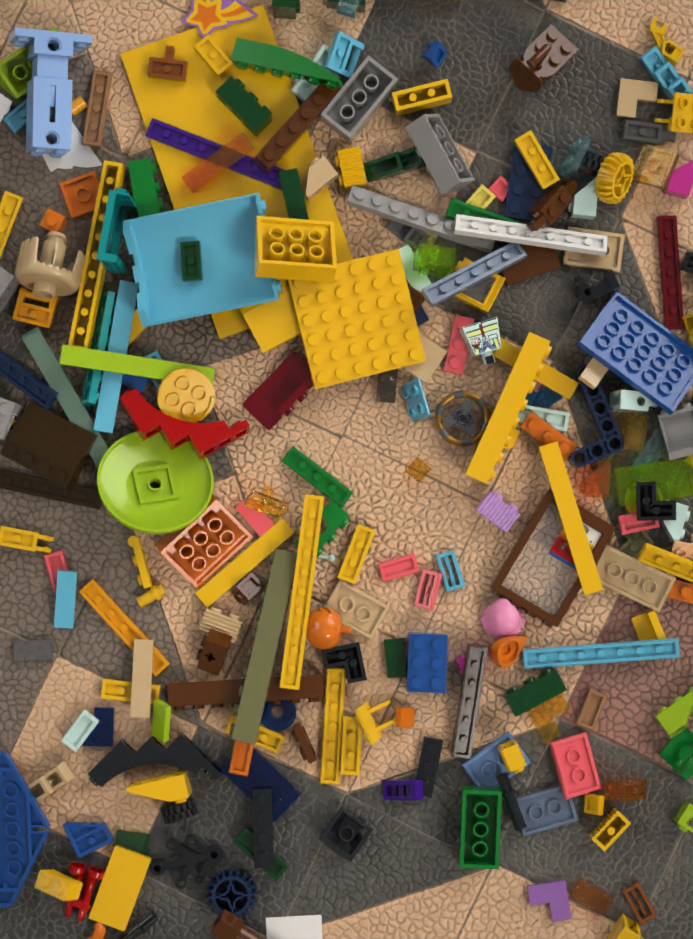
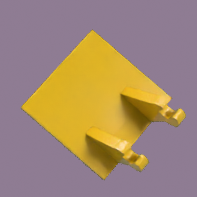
[654,92,693,133]
[355,699,396,745]

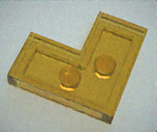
[528,693,570,744]

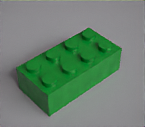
[458,785,502,869]

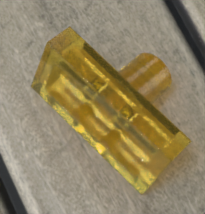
[244,487,288,519]

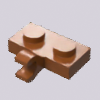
[147,45,188,82]

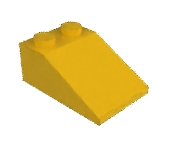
[126,770,192,804]

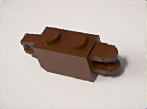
[527,180,578,232]

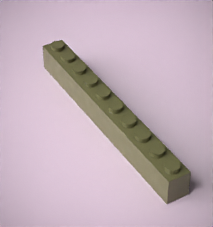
[229,549,297,745]

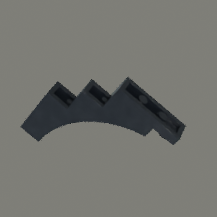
[88,732,223,787]

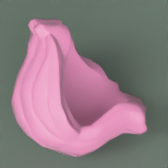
[481,598,526,640]

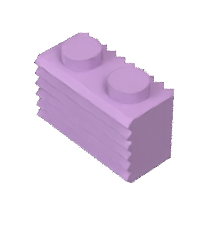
[475,490,520,533]

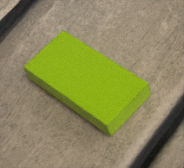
[151,699,171,743]

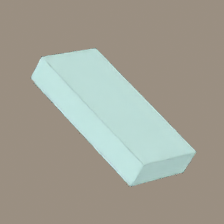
[61,709,100,752]

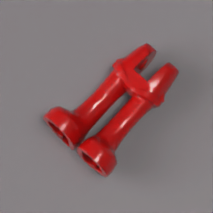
[64,862,105,921]

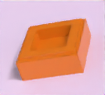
[396,707,415,728]

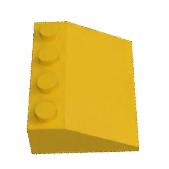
[255,216,337,283]
[239,279,300,354]

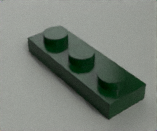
[233,826,289,881]

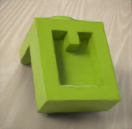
[673,800,693,833]

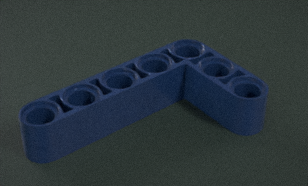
[569,364,624,468]

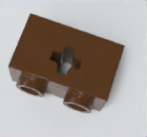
[196,629,233,676]

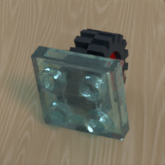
[560,134,605,178]

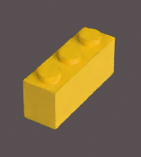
[391,79,452,117]

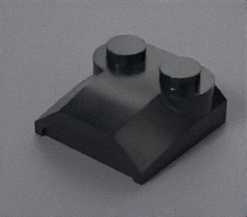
[319,806,373,862]

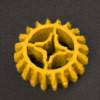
[595,152,635,204]

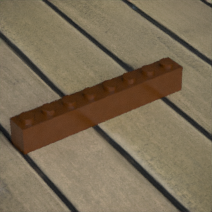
[167,674,324,710]

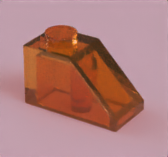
[580,459,611,498]
[603,778,646,802]

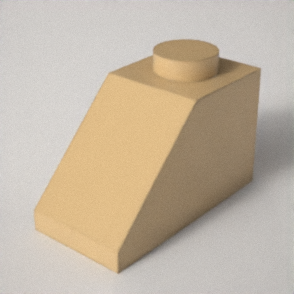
[306,156,338,201]

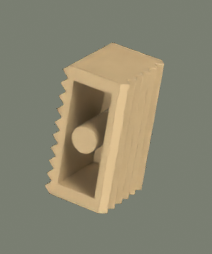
[198,606,243,644]

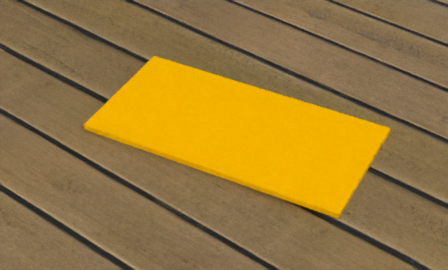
[120,4,353,339]

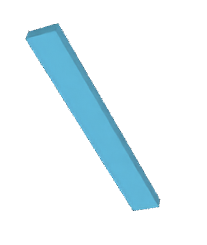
[93,280,138,434]
[523,638,680,669]

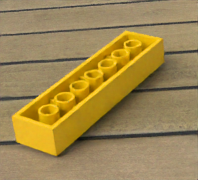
[465,332,552,484]

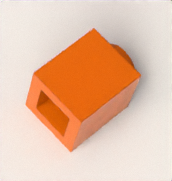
[39,208,69,233]

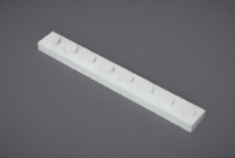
[454,214,607,256]

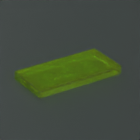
[613,457,693,506]

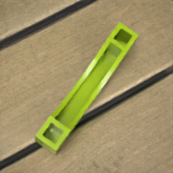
[656,686,693,739]

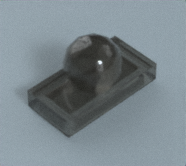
[376,369,398,403]

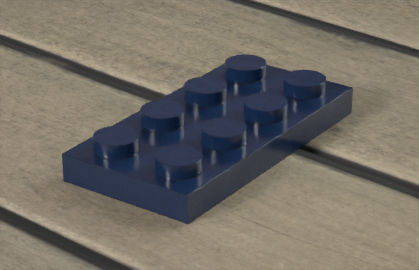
[504,143,553,222]

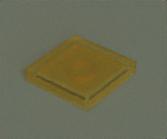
[632,144,680,190]

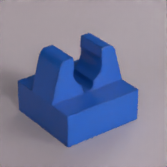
[422,41,448,68]

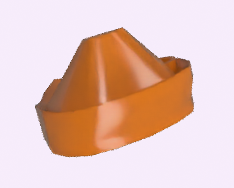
[490,635,528,668]

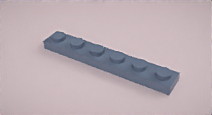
[421,243,527,308]

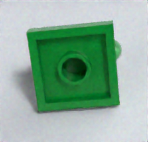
[657,728,693,781]

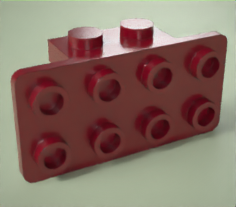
[243,352,313,430]

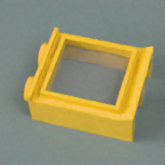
[453,257,506,314]

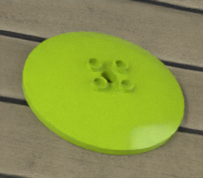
[97,431,214,534]

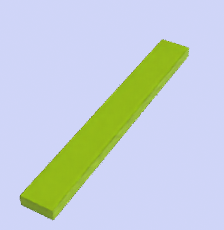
[59,345,215,385]

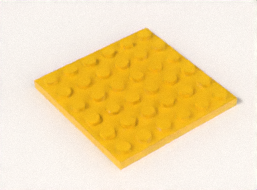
[287,249,426,389]

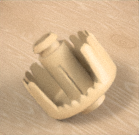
[15,231,85,300]

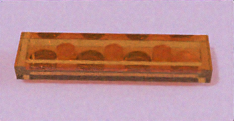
[182,132,255,193]

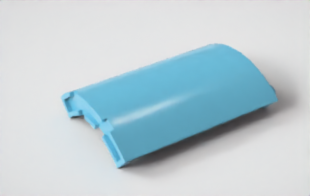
[123,192,282,327]

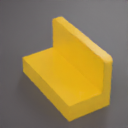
[631,610,666,641]

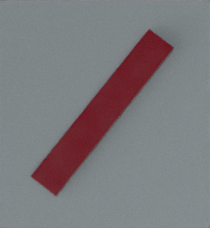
[656,215,684,330]

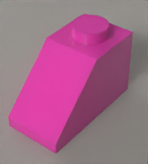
[662,160,693,200]

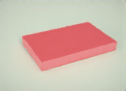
[549,732,601,800]

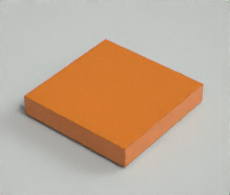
[59,171,100,220]

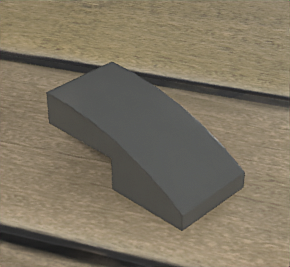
[385,220,429,251]

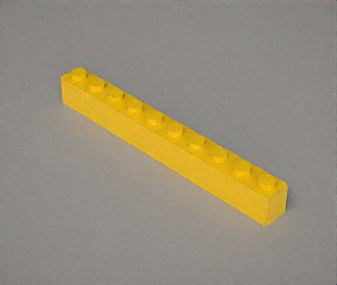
[68,160,126,349]

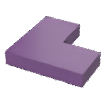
[527,879,572,922]

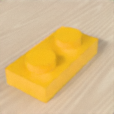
[194,34,233,77]

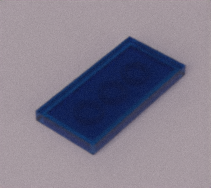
[219,748,301,823]

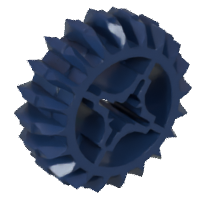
[206,867,258,919]

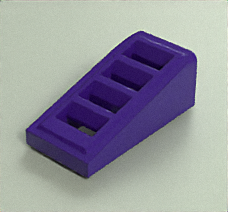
[382,779,424,801]

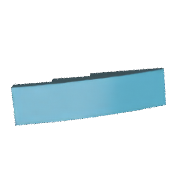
[639,46,693,100]

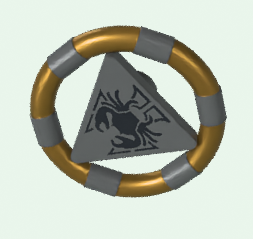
[435,390,491,447]

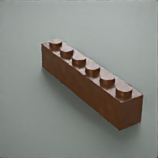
[253,84,341,175]

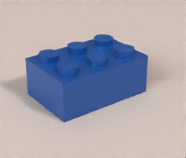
[406,632,448,693]

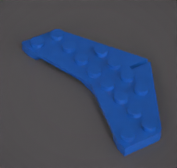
[0,751,51,907]

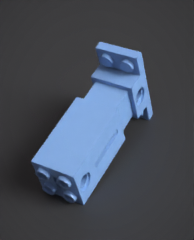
[9,27,93,158]

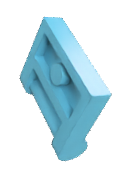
[324,31,365,81]

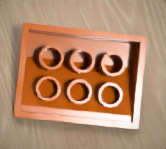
[155,494,253,589]

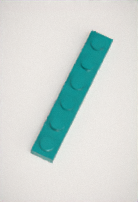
[81,291,116,406]

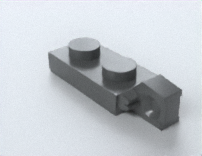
[622,120,677,145]

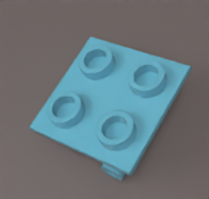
[402,378,430,422]

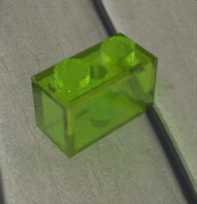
[413,243,456,277]

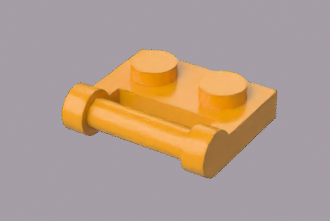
[12,287,59,329]

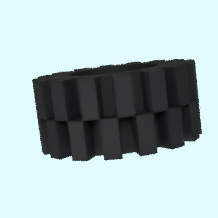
[160,798,198,824]

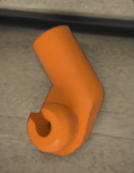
[85,922,106,939]

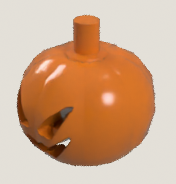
[307,607,351,650]

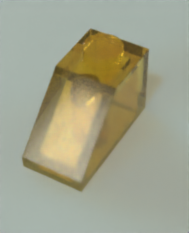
[622,412,646,453]

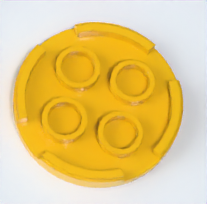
[157,368,215,423]

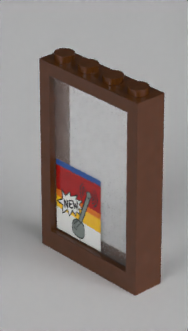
[490,488,616,628]

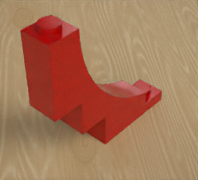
[119,388,250,460]

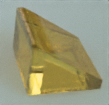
[405,457,432,483]

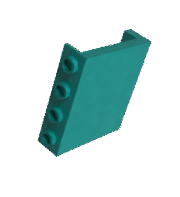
[96,188,137,275]

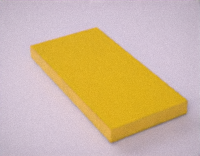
[89,845,152,932]

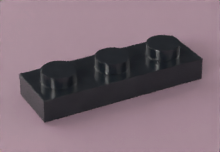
[415,736,443,798]

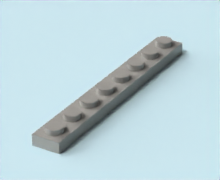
[346,185,495,254]

